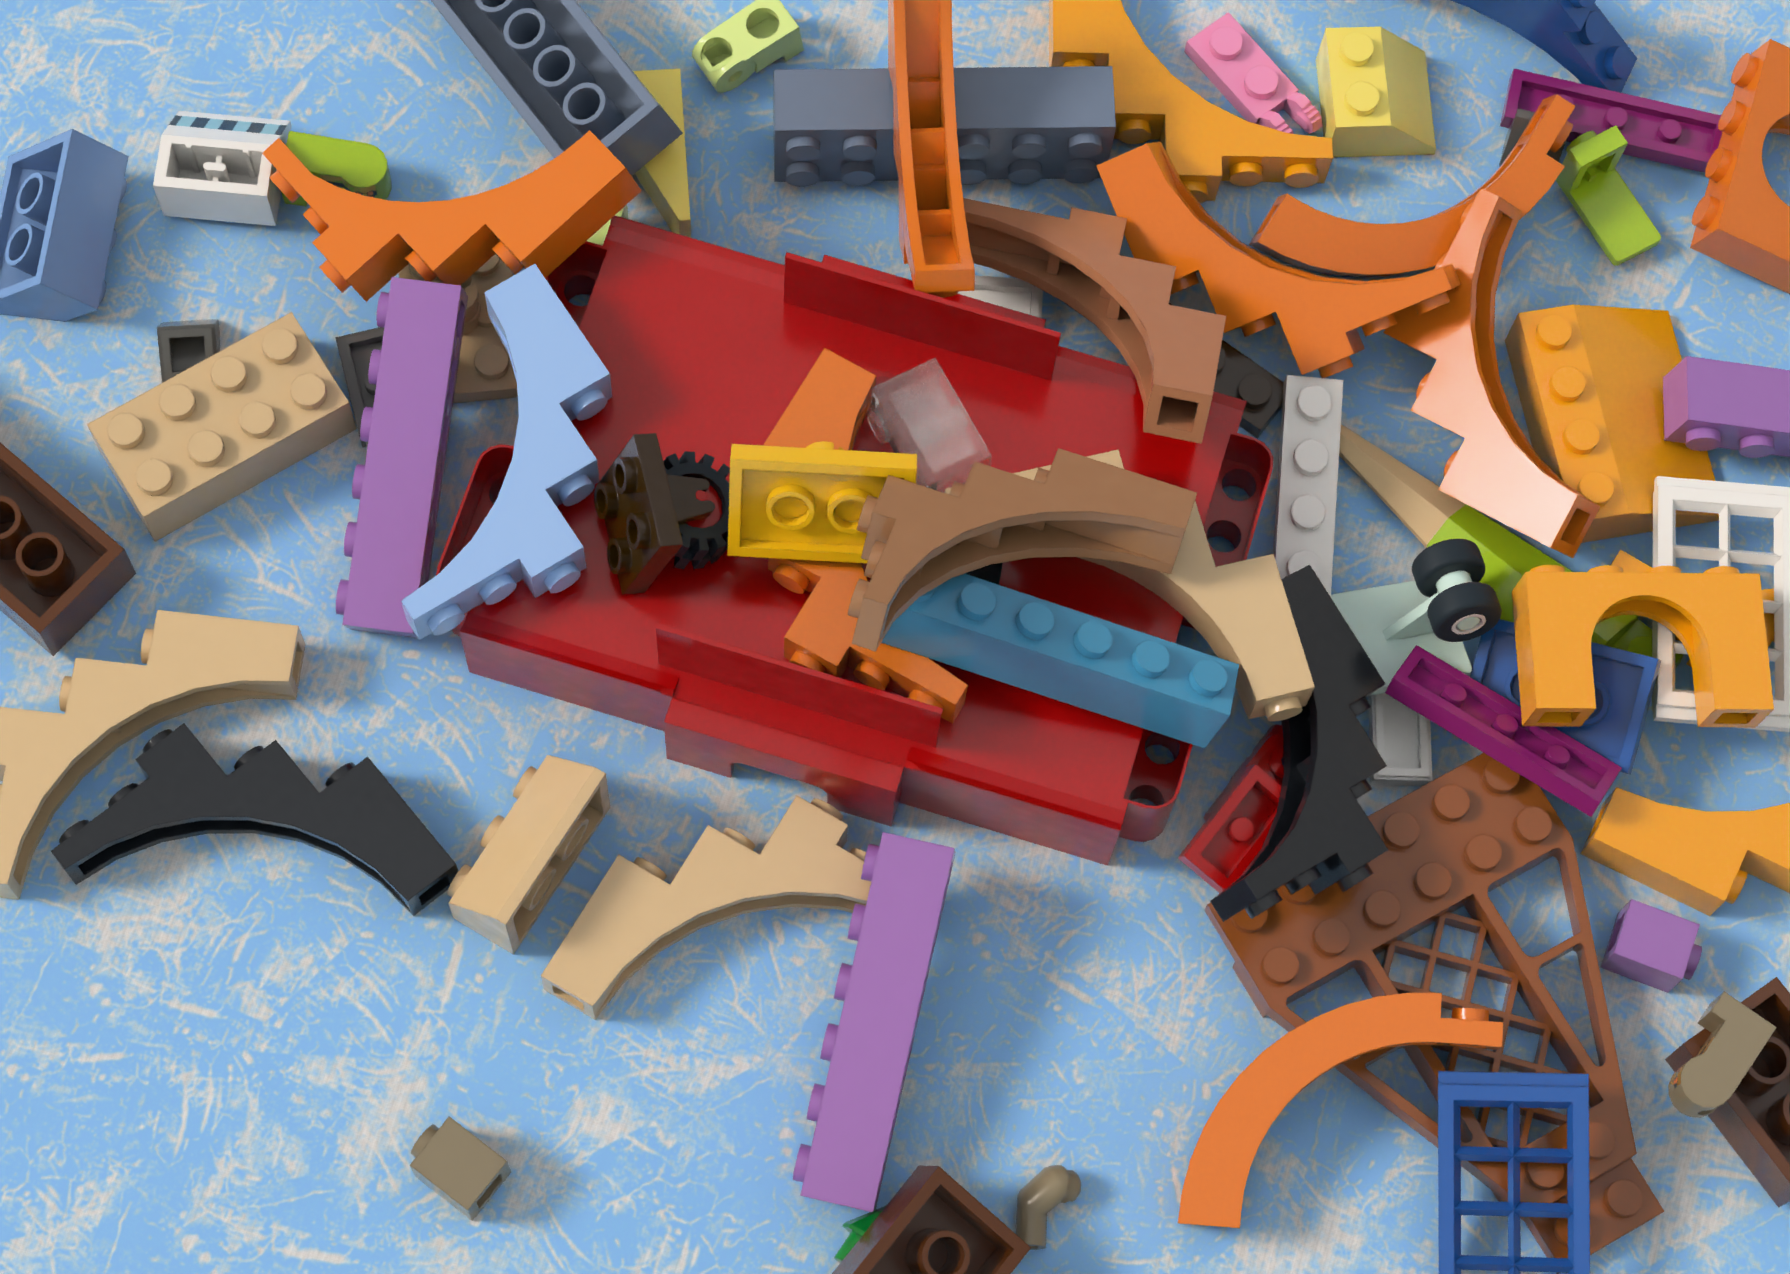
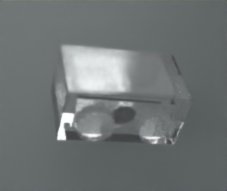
[867,358,992,493]

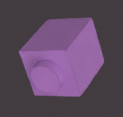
[1600,899,1702,993]

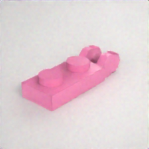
[1184,12,1323,134]

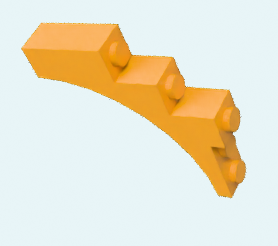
[1048,0,1333,204]
[1580,787,1790,916]

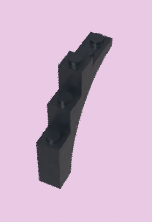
[1210,565,1388,922]
[51,723,458,916]

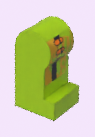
[281,131,392,207]

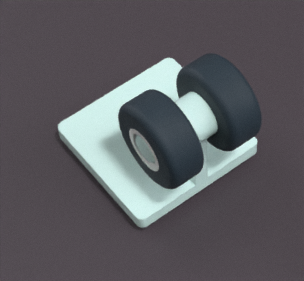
[1331,539,1502,696]

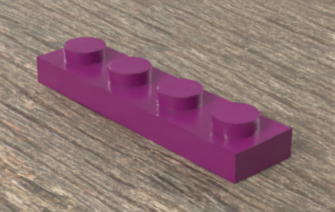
[1500,69,1722,173]
[1385,645,1622,817]

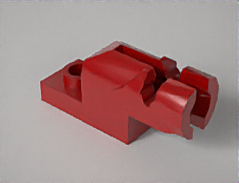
[1178,724,1284,893]

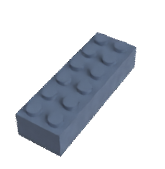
[431,0,683,176]
[773,66,1116,187]

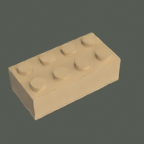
[87,312,357,542]

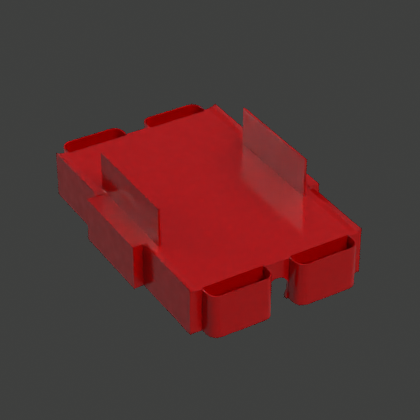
[436,216,1273,866]

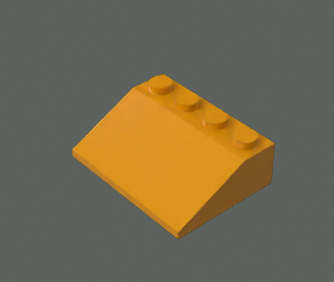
[1505,304,1719,543]

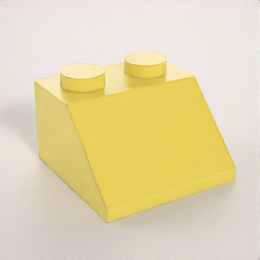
[1316,26,1436,158]

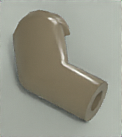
[1016,1165,1081,1250]

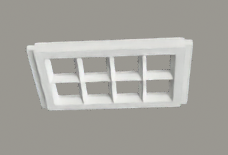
[1652,476,1790,732]

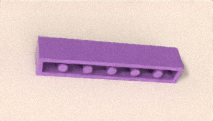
[336,277,468,638]
[793,832,956,1212]

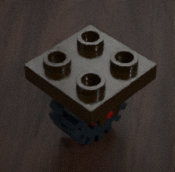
[594,433,730,595]

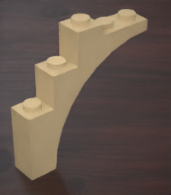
[0,610,306,900]
[541,795,871,1020]

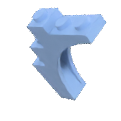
[401,264,612,640]

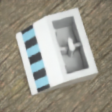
[153,111,291,226]

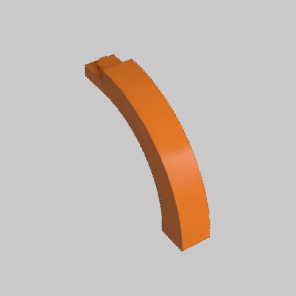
[1249,94,1575,277]
[1178,993,1503,1228]

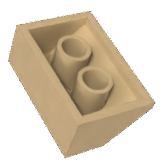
[447,755,611,955]

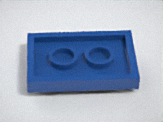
[1470,619,1661,775]

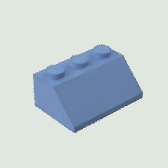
[0,129,129,322]

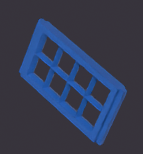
[1438,1071,1590,1274]

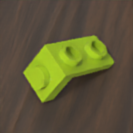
[1556,125,1661,266]

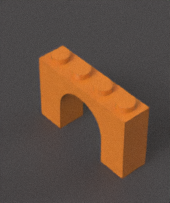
[1690,39,1790,294]

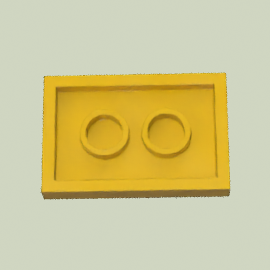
[727,441,917,563]

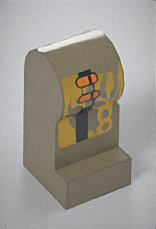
[1668,991,1777,1118]

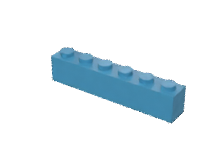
[881,574,1239,748]

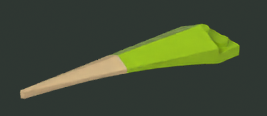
[1339,424,1684,669]

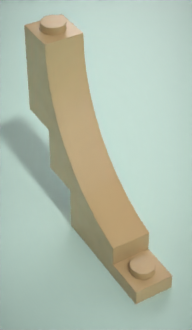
[945,450,1315,722]

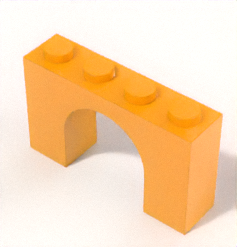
[1512,565,1774,728]

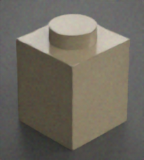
[410,1116,511,1221]

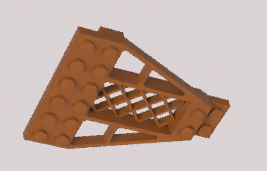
[1204,753,1664,1274]

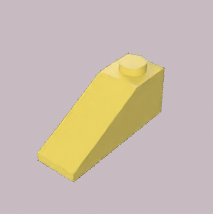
[633,69,691,238]

